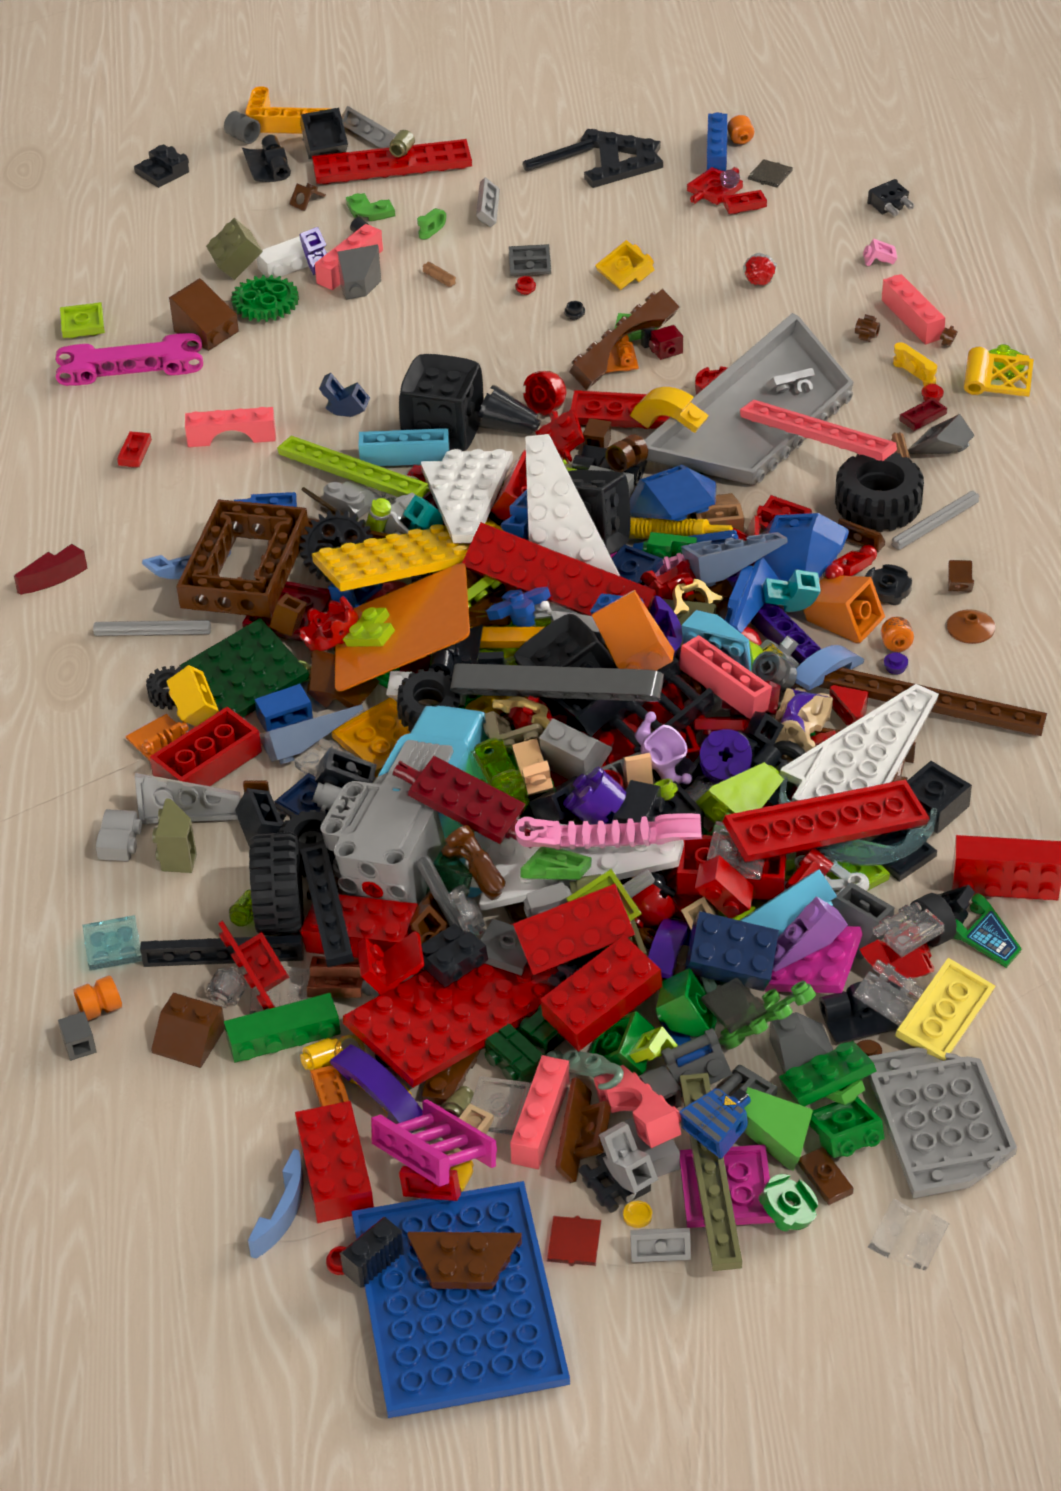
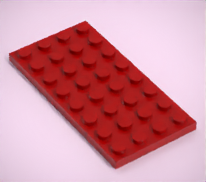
[343,923,559,1088]

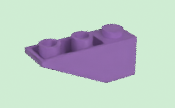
[772,896,848,972]

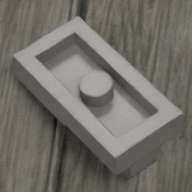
[766,368,815,394]
[630,1228,691,1262]

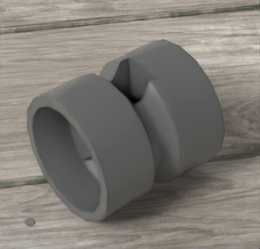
[224,111,261,144]
[752,651,797,692]

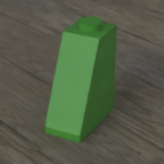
[744,1087,813,1171]

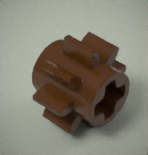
[855,314,880,342]

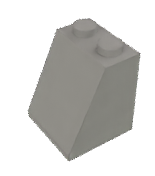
[539,718,612,780]

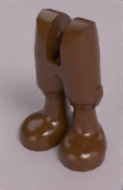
[441,825,506,900]

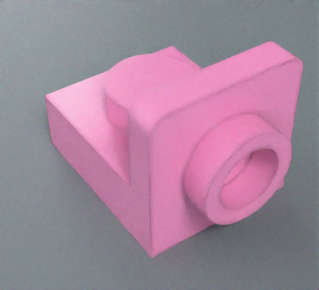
[863,238,897,266]

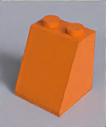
[803,576,885,643]

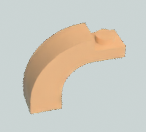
[512,738,553,796]

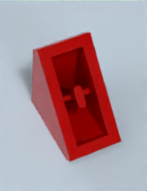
[829,685,868,727]

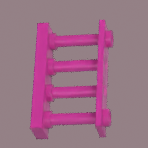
[371,1099,497,1186]

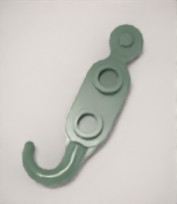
[545,1050,624,1090]

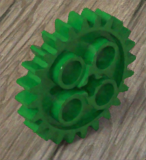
[231,275,299,322]

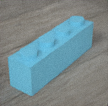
[358,429,450,466]
[740,869,837,937]

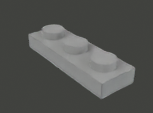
[476,177,500,227]

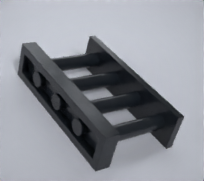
[601,656,714,753]

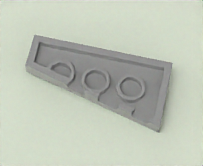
[135,773,241,824]

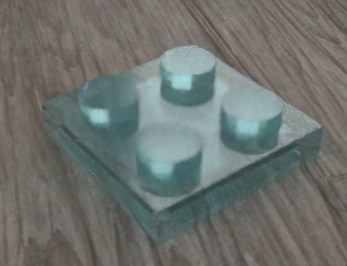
[82,915,142,971]

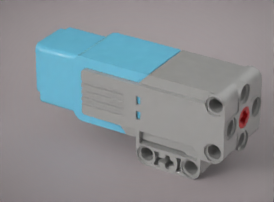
[320,706,494,905]

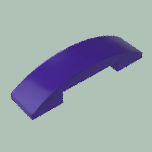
[649,596,683,657]
[648,919,691,979]
[330,1044,423,1133]

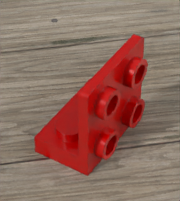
[357,931,424,996]

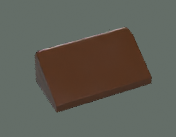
[838,518,885,553]

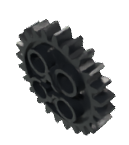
[299,509,374,583]

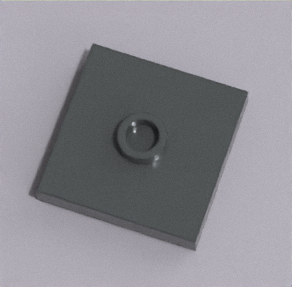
[480,919,529,976]

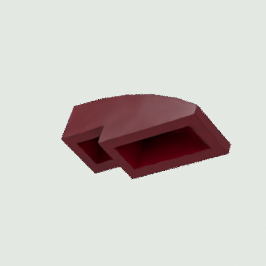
[14,544,88,595]

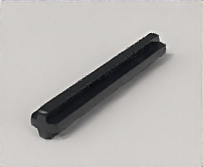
[522,139,594,171]

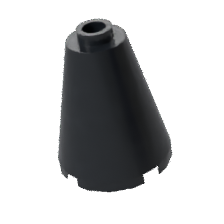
[477,385,541,435]

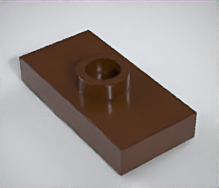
[798,1147,854,1205]

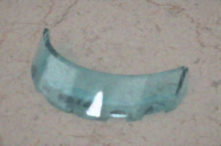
[778,777,937,866]

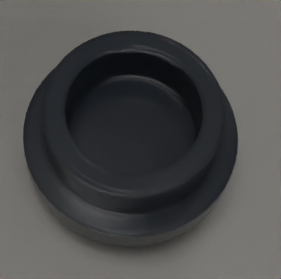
[564,301,585,320]

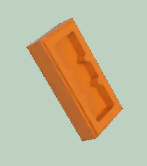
[310,1065,349,1107]

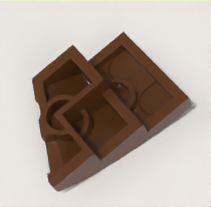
[307,650,380,708]
[410,891,472,970]

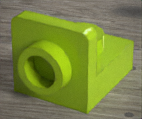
[629,1026,678,1063]

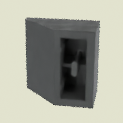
[832,882,895,960]

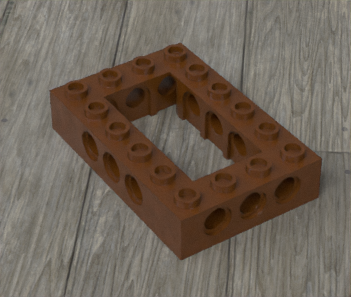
[176,499,309,618]

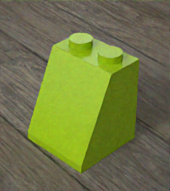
[695,762,784,824]

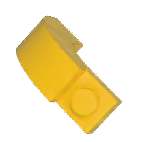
[630,387,709,433]

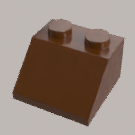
[151,992,225,1068]

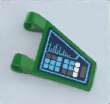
[953,893,1022,968]

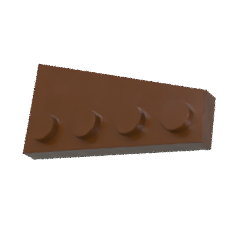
[422,1046,485,1105]

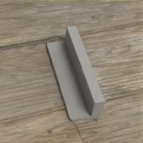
[341,106,396,148]

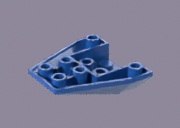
[630,465,717,521]
[762,513,849,581]

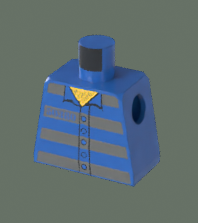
[679,1089,751,1159]

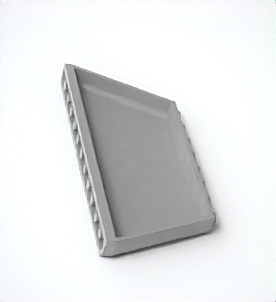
[644,313,854,485]

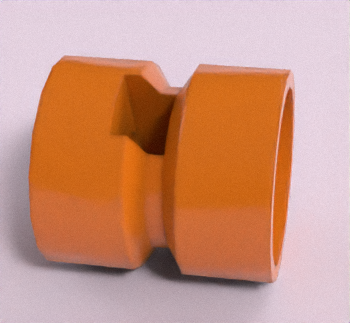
[73,975,122,1021]

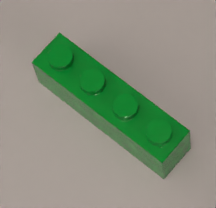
[224,993,341,1063]

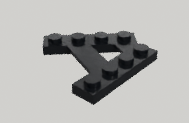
[581,129,663,188]

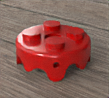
[299,596,358,651]

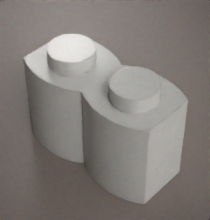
[96,809,142,861]

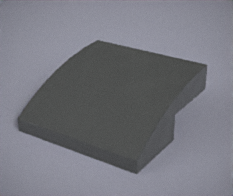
[509,244,551,276]

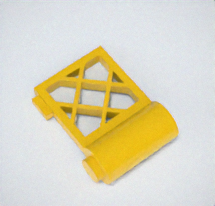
[964,347,1034,397]

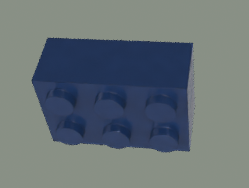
[684,911,779,991]

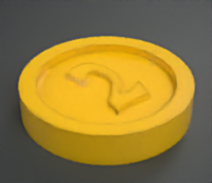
[623,1200,652,1228]

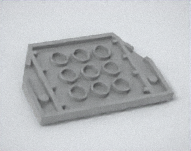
[868,1047,1017,1198]

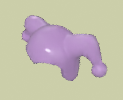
[635,712,692,784]

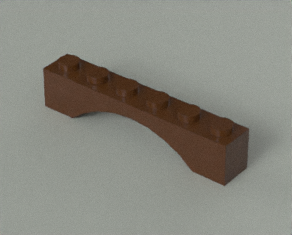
[569,288,680,391]

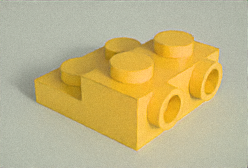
[595,240,655,290]

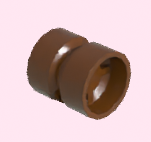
[605,434,648,473]

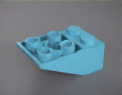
[681,610,752,672]

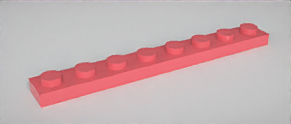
[740,400,897,461]

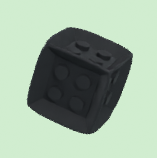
[399,354,484,451]
[568,470,631,555]
[514,613,618,731]

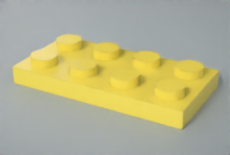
[895,958,995,1061]

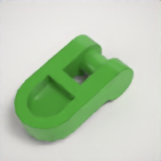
[417,208,446,239]

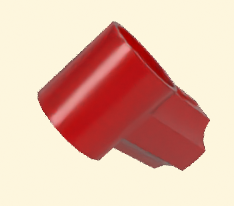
[785,848,834,889]

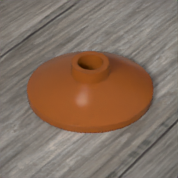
[947,609,995,644]

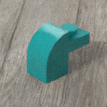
[403,495,443,531]
[763,570,821,612]

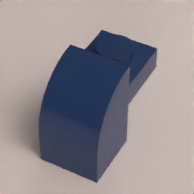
[319,373,370,417]

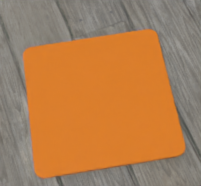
[335,563,470,692]

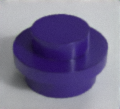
[884,652,908,675]

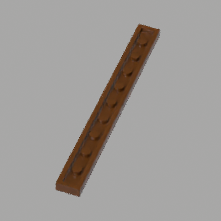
[804,660,1047,736]

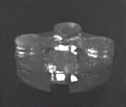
[448,884,486,937]

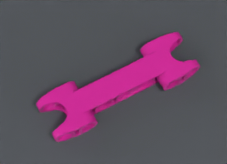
[55,333,203,386]

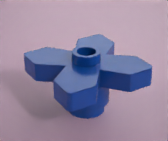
[486,587,551,627]

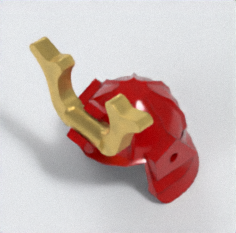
[640,559,723,615]
[492,696,567,730]

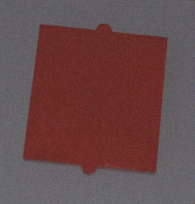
[547,1215,601,1266]

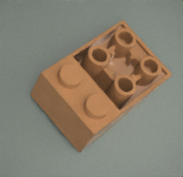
[690,493,744,532]

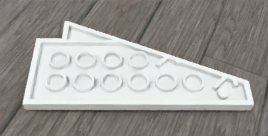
[525,434,620,620]
[421,449,513,543]
[779,684,939,802]
[460,819,684,910]

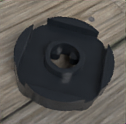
[865,564,912,605]

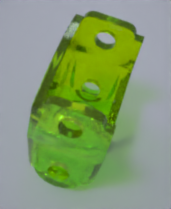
[471,738,529,813]

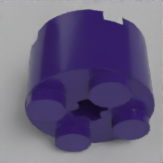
[700,729,752,785]
[563,766,626,825]

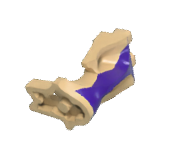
[775,688,833,762]

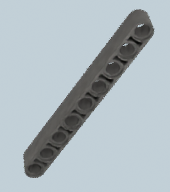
[450,664,664,702]

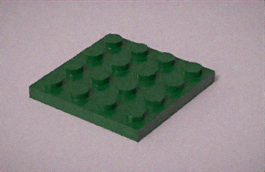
[179,618,309,718]

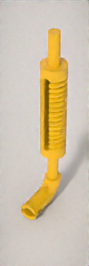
[629,518,733,539]

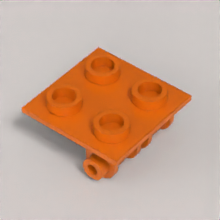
[605,335,639,373]
[126,713,189,761]

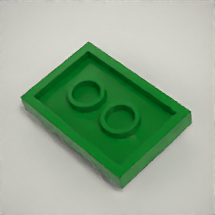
[778,1041,877,1107]

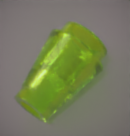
[229,889,253,927]

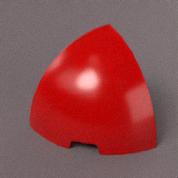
[859,927,934,979]

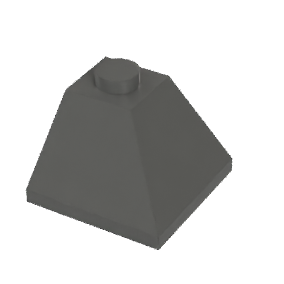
[337,244,381,300]
[908,414,975,454]
[769,1012,833,1074]

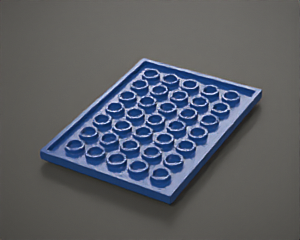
[352,1181,570,1418]

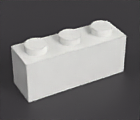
[257,236,309,278]

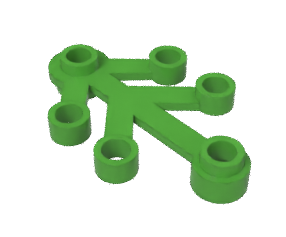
[718,981,816,1050]

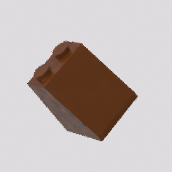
[169,278,239,351]

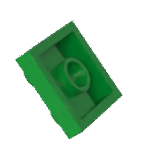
[642,532,697,560]
[809,1096,885,1158]

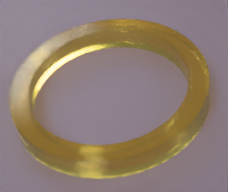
[334,1035,365,1056]

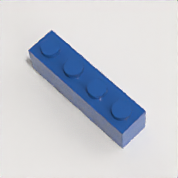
[707,112,728,172]

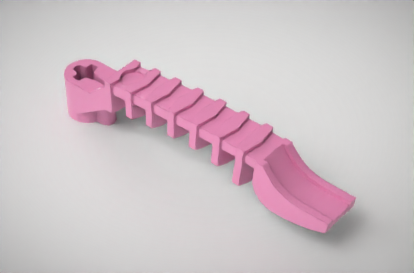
[515,814,702,850]

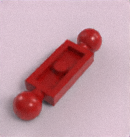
[825,545,877,579]

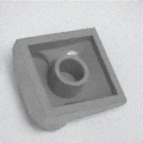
[319,481,382,518]

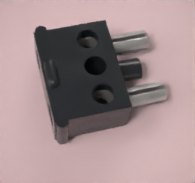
[867,179,915,217]

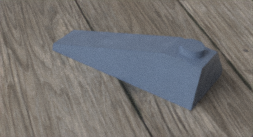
[681,532,788,586]
[260,705,363,764]

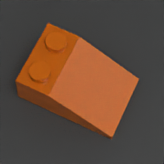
[592,590,675,671]

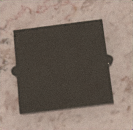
[748,159,793,188]
[701,978,767,1034]

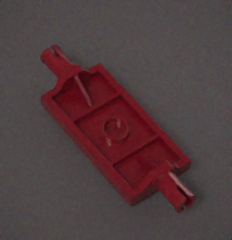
[392,756,532,849]

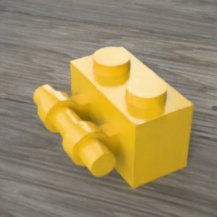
[166,665,219,727]

